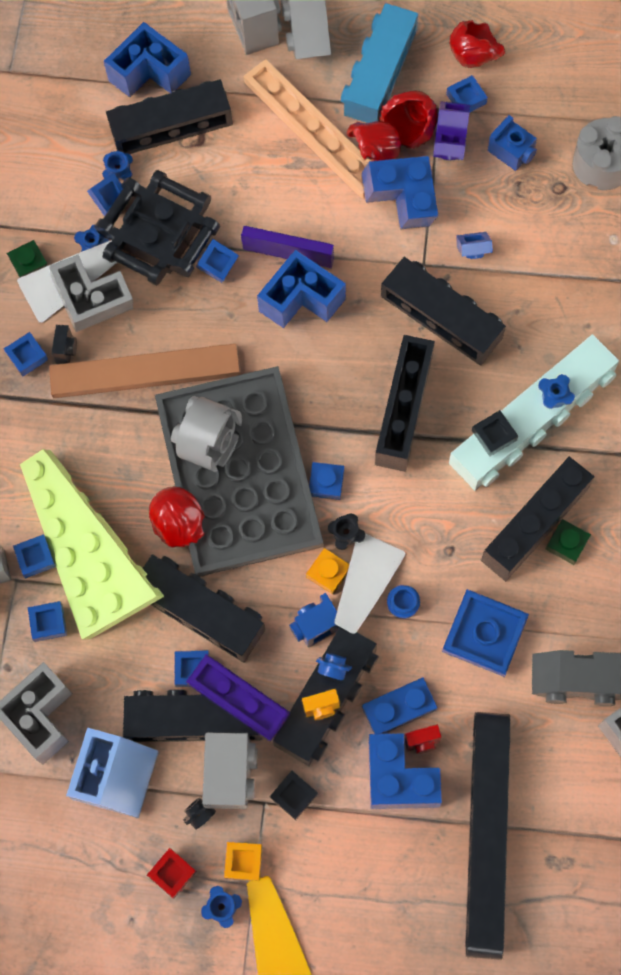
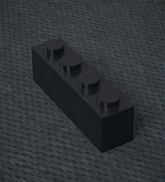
[105,79,233,154]
[381,257,506,366]
[375,335,435,472]
[481,456,595,582]
[143,554,265,663]
[273,627,379,766]
[123,690,262,742]

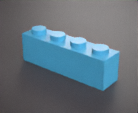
[341,3,419,123]

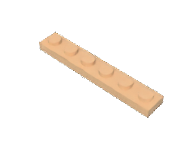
[243,59,371,199]

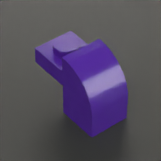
[433,101,470,160]

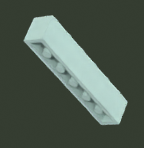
[449,334,619,491]

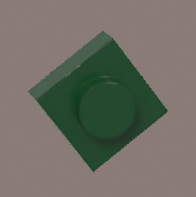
[7,240,48,278]
[545,519,591,565]

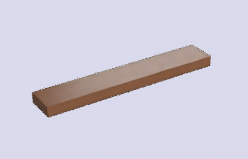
[49,343,240,399]

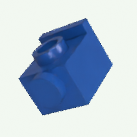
[487,115,537,171]
[289,593,339,648]

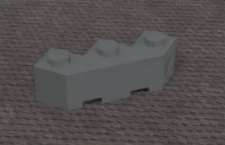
[532,650,621,706]

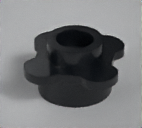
[328,513,365,550]
[183,797,216,830]

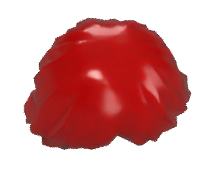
[449,20,505,68]
[380,91,438,149]
[347,121,401,161]
[149,486,205,548]

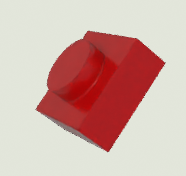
[404,724,442,754]
[147,848,197,899]

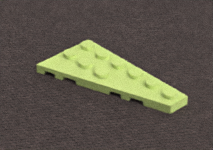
[20,449,164,639]

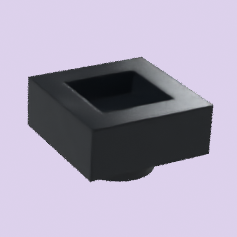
[51,324,77,365]
[472,410,518,457]
[269,770,318,821]

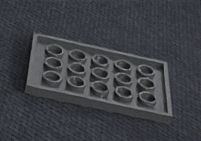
[155,366,324,577]

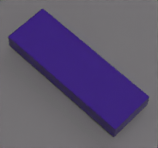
[241,226,334,269]
[186,654,290,742]

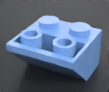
[66,728,159,818]

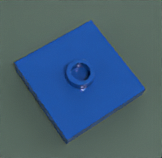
[442,589,529,677]

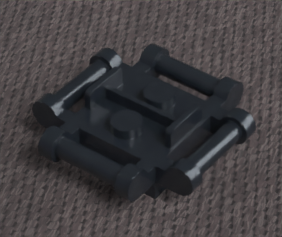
[94,170,221,286]

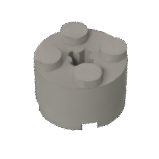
[572,116,621,190]
[171,396,242,472]

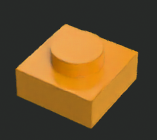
[306,548,350,595]
[302,689,340,720]
[224,842,262,881]

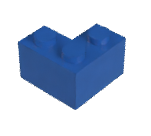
[103,22,191,97]
[361,156,438,229]
[257,250,346,328]
[368,733,442,809]

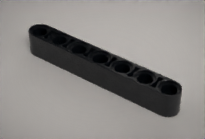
[465,712,510,960]

